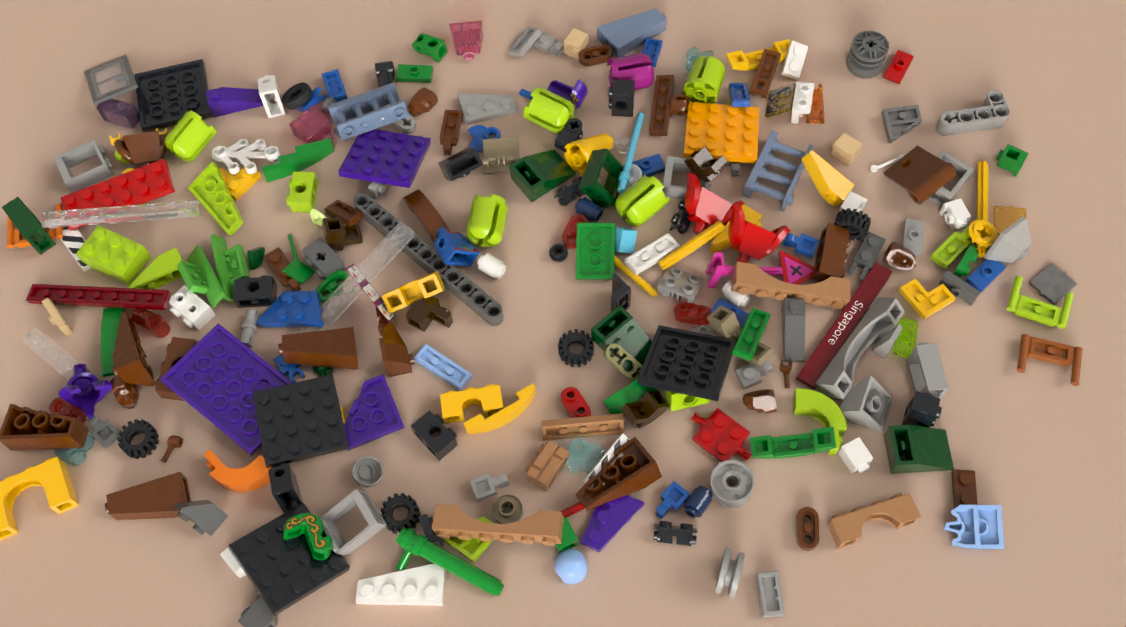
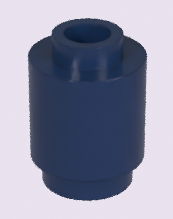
[575,197,603,223]
[683,485,713,518]

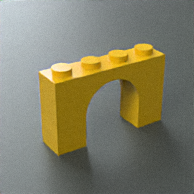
[0,457,79,541]

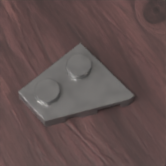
[881,105,922,143]

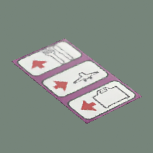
[345,264,396,323]

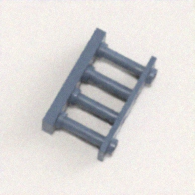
[327,83,409,141]
[743,130,813,211]

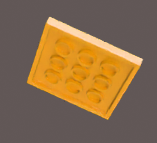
[683,102,759,164]

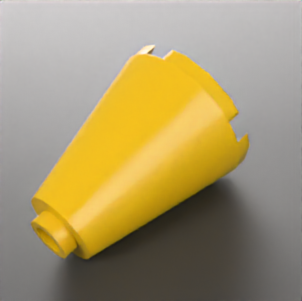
[564,133,614,176]

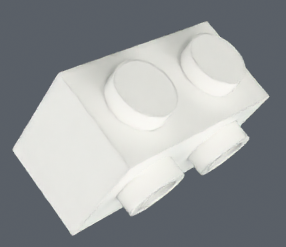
[169,285,216,331]

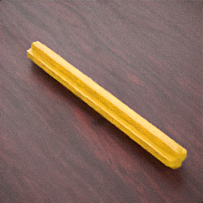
[976,160,988,258]

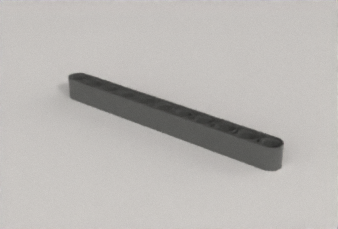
[353,193,504,326]

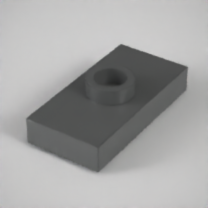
[938,270,981,306]

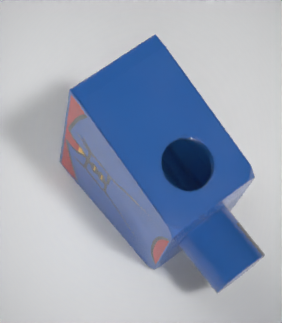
[434,227,480,267]

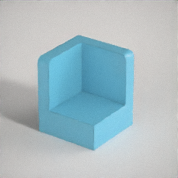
[615,227,637,253]

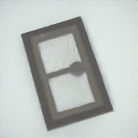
[84,55,138,105]

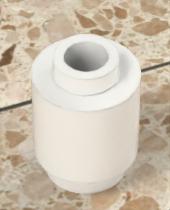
[477,253,507,279]
[721,280,751,308]

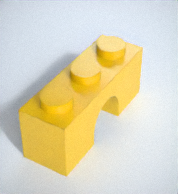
[382,270,445,314]
[440,384,504,424]

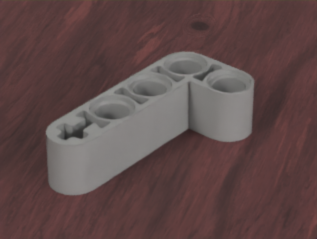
[936,90,1010,136]

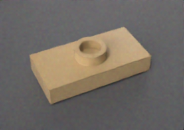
[41,298,73,336]

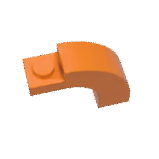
[203,449,272,492]

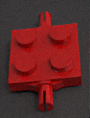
[691,408,752,462]

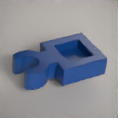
[272,355,305,383]

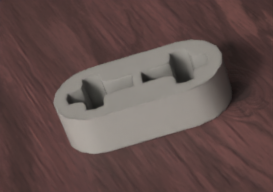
[393,113,416,134]

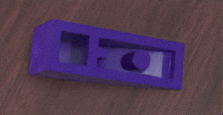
[206,87,264,117]

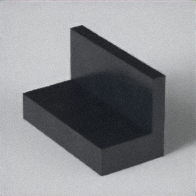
[611,273,631,312]

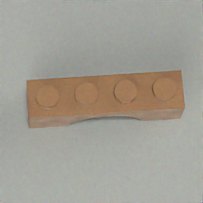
[827,493,921,549]

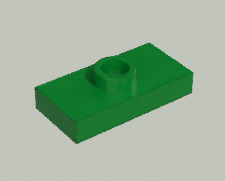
[396,64,433,83]

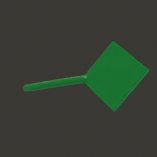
[282,234,315,284]

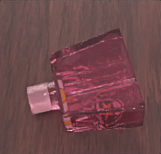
[449,21,483,60]
[289,104,333,144]

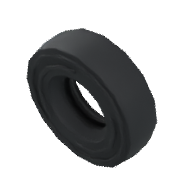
[282,82,313,110]

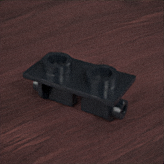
[554,176,585,206]
[669,198,692,234]
[653,521,697,546]

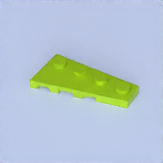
[188,162,244,236]

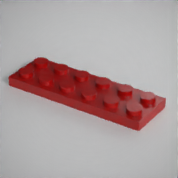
[61,159,175,231]

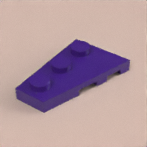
[580,495,645,552]

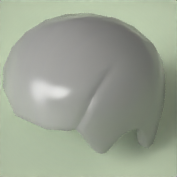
[352,456,383,488]

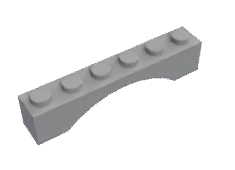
[816,297,905,399]

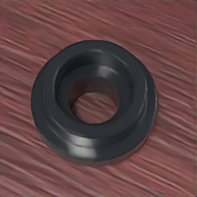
[549,244,568,262]

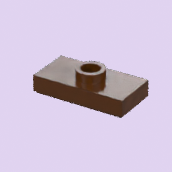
[324,200,364,227]

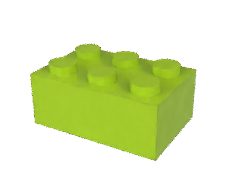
[76,225,151,286]

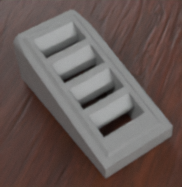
[872,324,902,358]

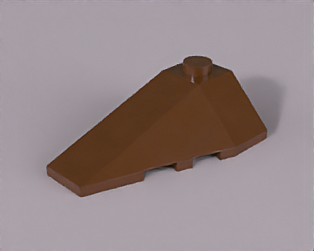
[375,306,415,377]
[112,311,155,387]
[576,437,662,510]

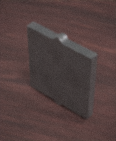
[1029,263,1077,305]

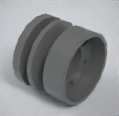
[846,31,889,79]

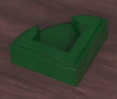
[247,247,265,269]

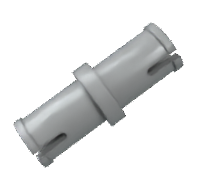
[240,309,259,348]

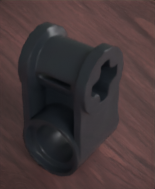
[554,118,583,152]

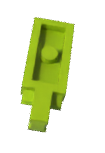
[930,226,972,270]

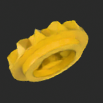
[967,220,998,248]

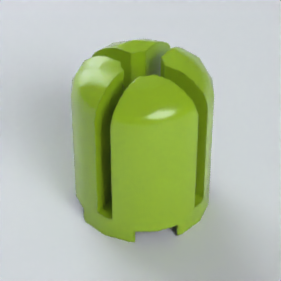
[683,55,726,103]
[524,87,575,134]
[164,110,217,162]
[615,174,669,227]
[466,194,509,248]

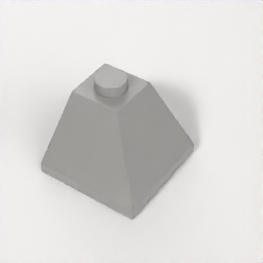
[984,216,1032,264]
[840,376,893,432]

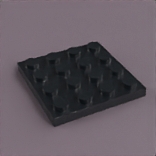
[134,59,213,132]
[638,325,736,401]
[252,374,349,468]
[228,503,350,616]

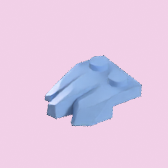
[944,505,1005,549]

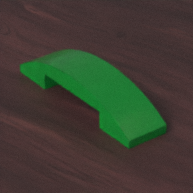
[603,379,658,414]
[750,427,836,459]

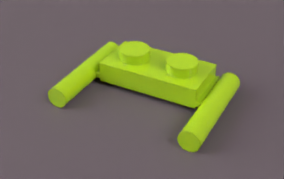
[1006,276,1074,329]

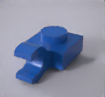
[297,87,327,114]
[783,233,819,259]
[655,481,690,519]

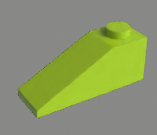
[129,248,184,289]

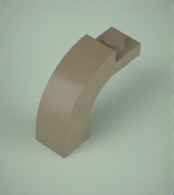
[707,305,773,366]

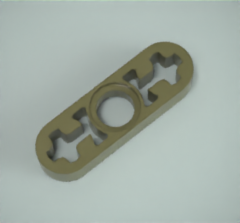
[603,343,643,382]

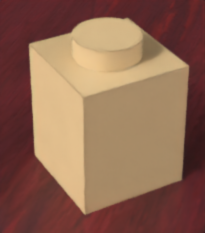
[563,28,589,60]
[831,133,862,166]

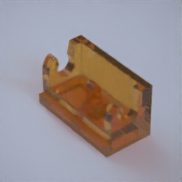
[806,84,825,124]

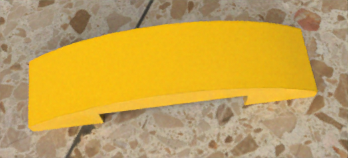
[726,39,791,71]
[463,383,536,434]

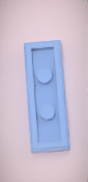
[414,344,473,391]

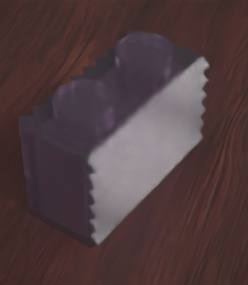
[96,98,140,130]

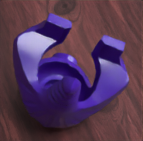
[58,364,113,419]

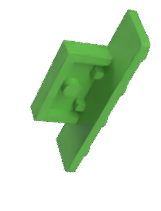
[210,234,249,304]
[177,246,225,308]

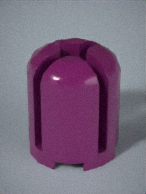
[607,53,654,91]

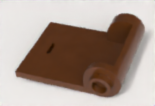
[883,145,956,205]

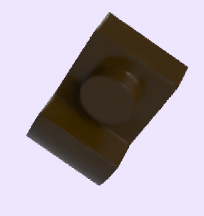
[684,147,727,182]
[322,217,363,250]
[406,297,453,332]
[621,390,670,428]

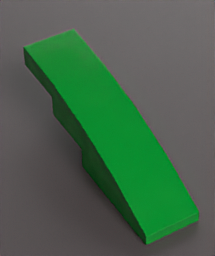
[262,138,334,183]
[101,308,125,377]

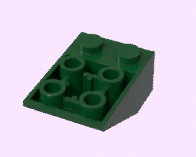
[509,149,576,202]
[591,305,652,377]
[884,425,954,474]

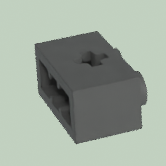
[302,237,346,280]

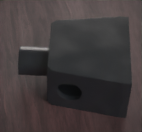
[268,463,303,513]

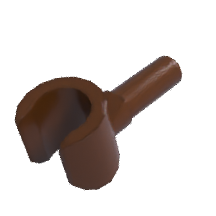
[779,359,793,388]
[161,435,183,463]

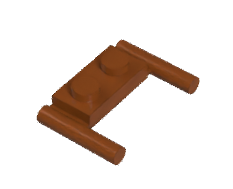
[1017,334,1083,386]

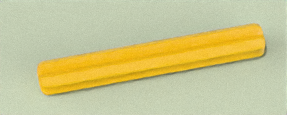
[658,221,725,271]

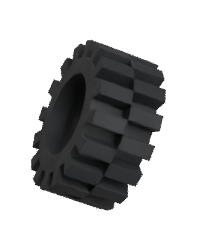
[834,208,871,241]
[558,329,594,367]
[117,419,159,459]
[380,493,420,534]

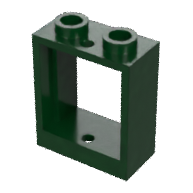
[579,149,623,208]
[2,197,56,255]

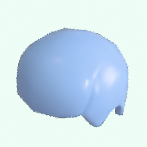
[554,548,588,584]

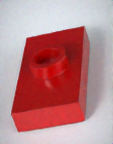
[883,50,914,84]

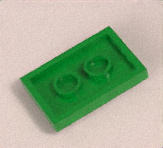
[576,223,615,280]

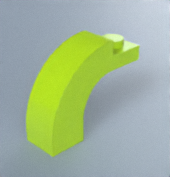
[793,388,847,455]

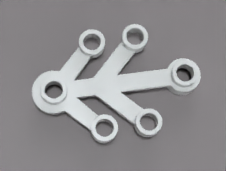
[212,139,280,174]

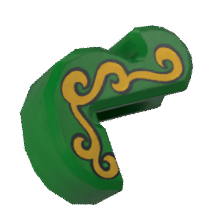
[283,512,332,560]

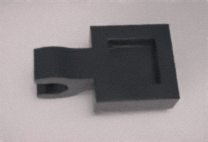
[418,514,444,547]

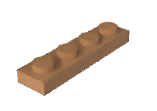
[542,414,624,440]

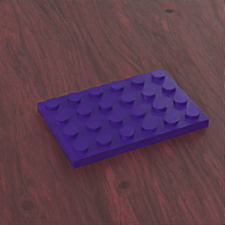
[160,323,292,456]

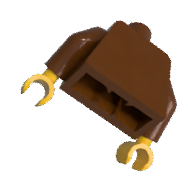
[109,128,167,167]

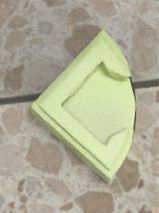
[309,209,327,227]

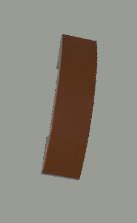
[403,189,450,243]

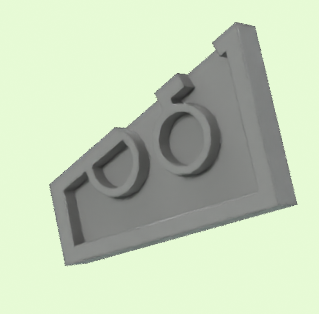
[458,94,517,125]

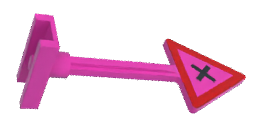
[705,250,814,288]

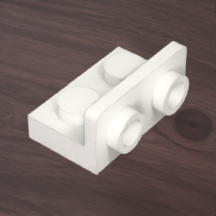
[791,82,814,124]

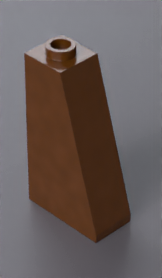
[278,327,358,370]
[105,472,191,520]

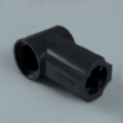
[375,61,395,88]

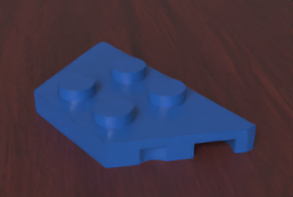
[256,291,324,327]

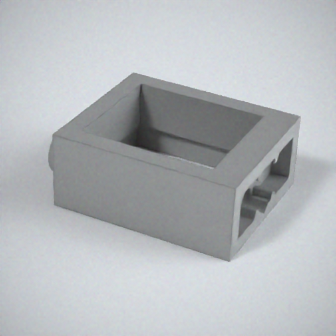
[54,140,113,193]
[929,151,974,206]
[662,156,712,199]
[906,342,949,401]
[320,489,387,556]

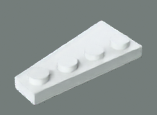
[356,563,445,606]

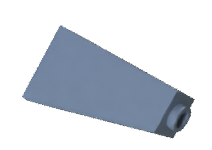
[597,8,667,58]

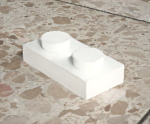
[781,40,808,80]

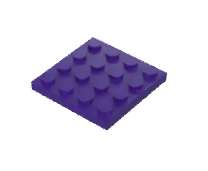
[338,129,431,188]

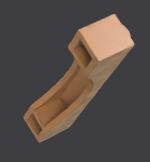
[731,262,850,309]
[432,504,564,546]

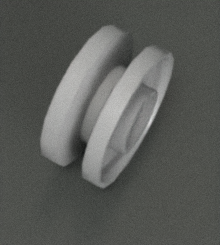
[709,460,755,507]
[715,548,745,598]

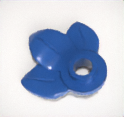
[468,125,501,152]

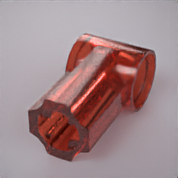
[131,309,171,338]

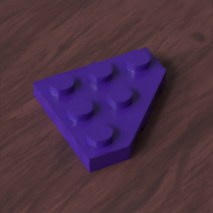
[344,374,405,451]

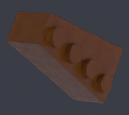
[0,404,89,451]

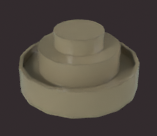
[492,494,523,524]

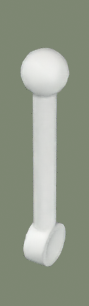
[870,154,904,173]

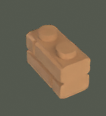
[525,440,569,491]

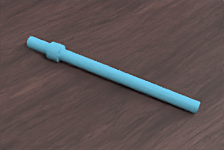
[617,112,644,194]

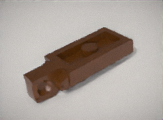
[440,110,463,155]
[263,247,301,291]

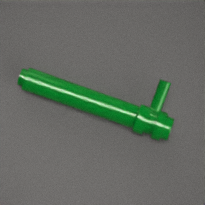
[396,527,504,596]

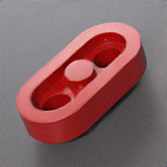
[561,387,591,418]

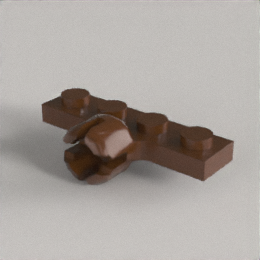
[649,75,689,136]

